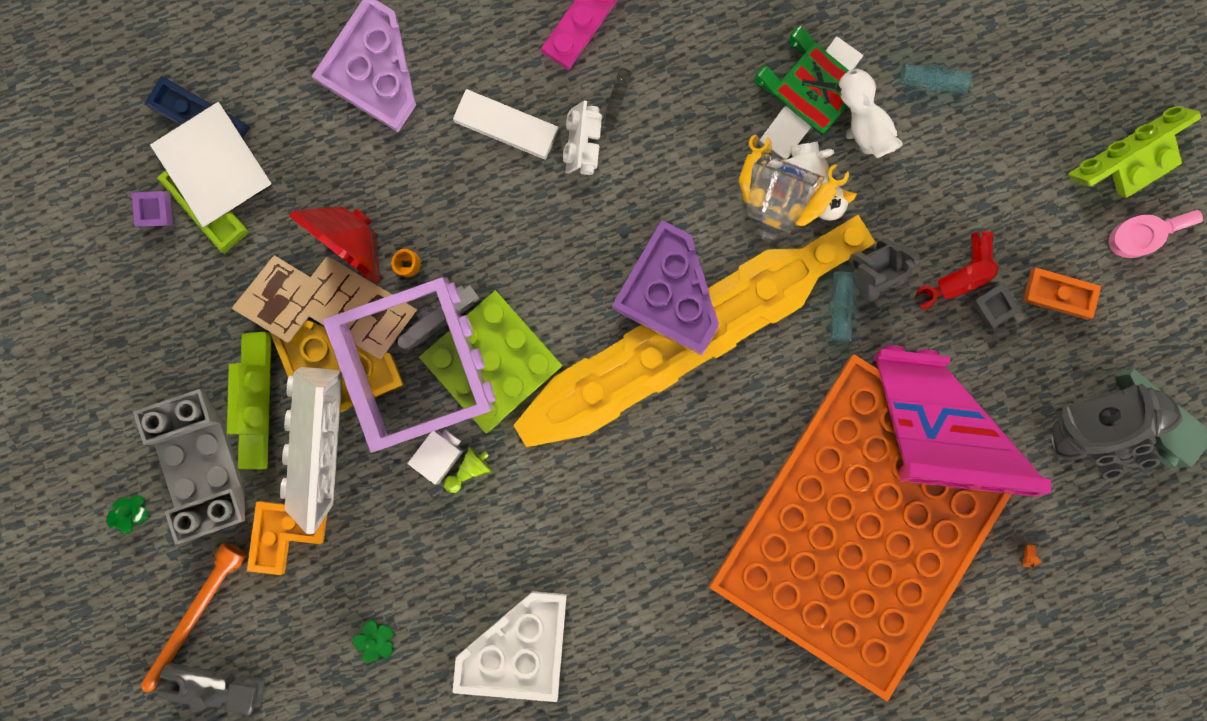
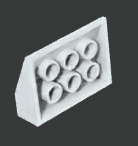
[280,367,342,534]

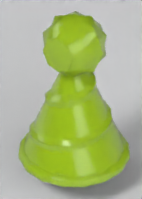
[444,446,492,493]

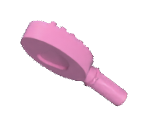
[1108,210,1203,258]

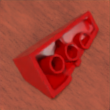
[289,206,381,285]

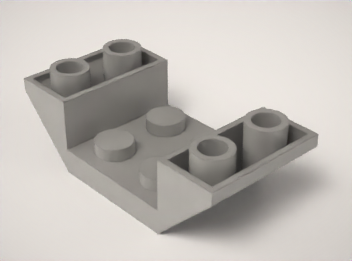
[133,389,245,545]

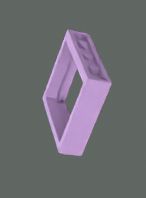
[323,277,497,453]

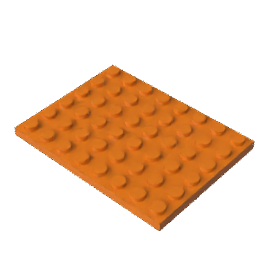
[708,354,1012,702]

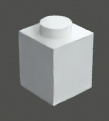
[407,429,464,485]

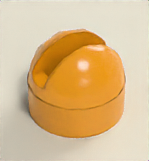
[391,249,422,277]

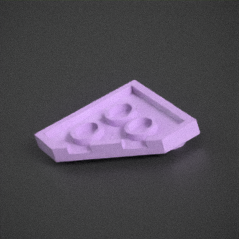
[312,0,416,132]

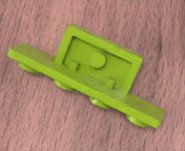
[1069,106,1201,198]
[227,332,271,469]

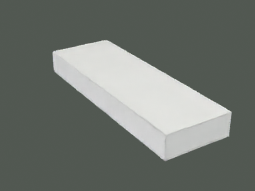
[453,89,559,160]

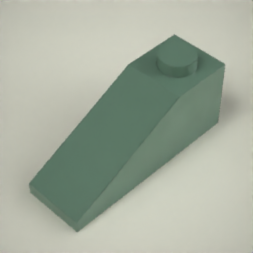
[1115,369,1207,468]

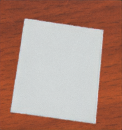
[150,102,271,227]

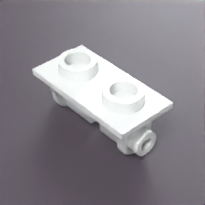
[563,101,602,175]

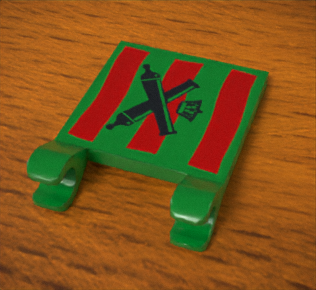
[754,26,849,136]

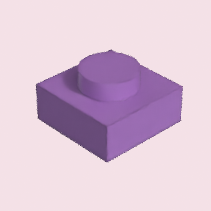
[131,191,173,227]

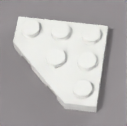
[453,591,567,702]

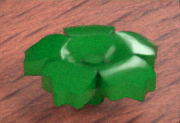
[106,495,149,535]
[352,620,395,664]

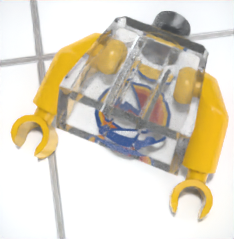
[738,135,849,241]

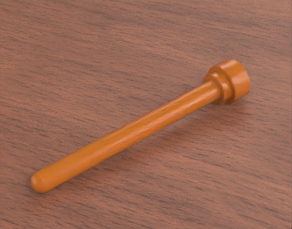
[141,542,247,692]

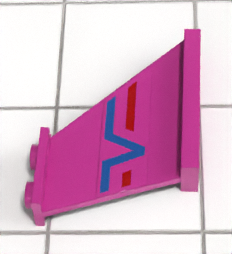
[872,346,1051,497]

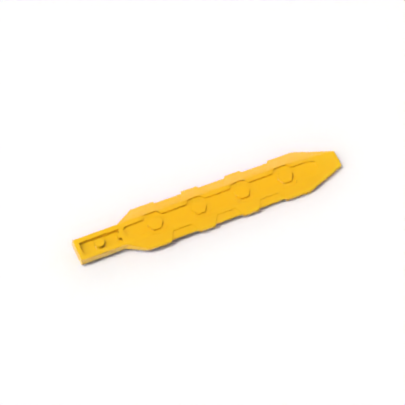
[513,215,876,447]

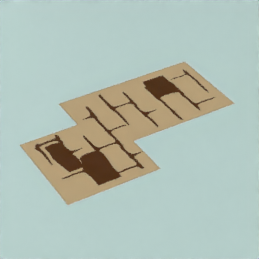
[232,255,417,360]

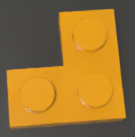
[247,501,328,575]

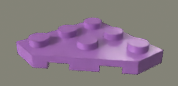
[612,220,719,356]

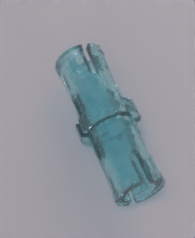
[900,63,972,94]
[829,272,857,342]

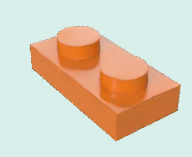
[1023,268,1101,320]

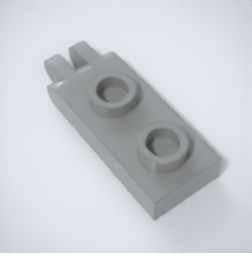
[398,285,481,350]

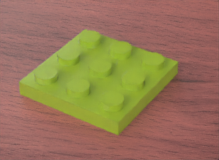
[419,290,563,434]

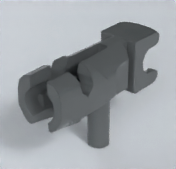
[157,663,265,715]

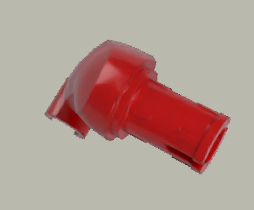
[915,231,999,310]

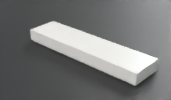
[758,36,863,160]

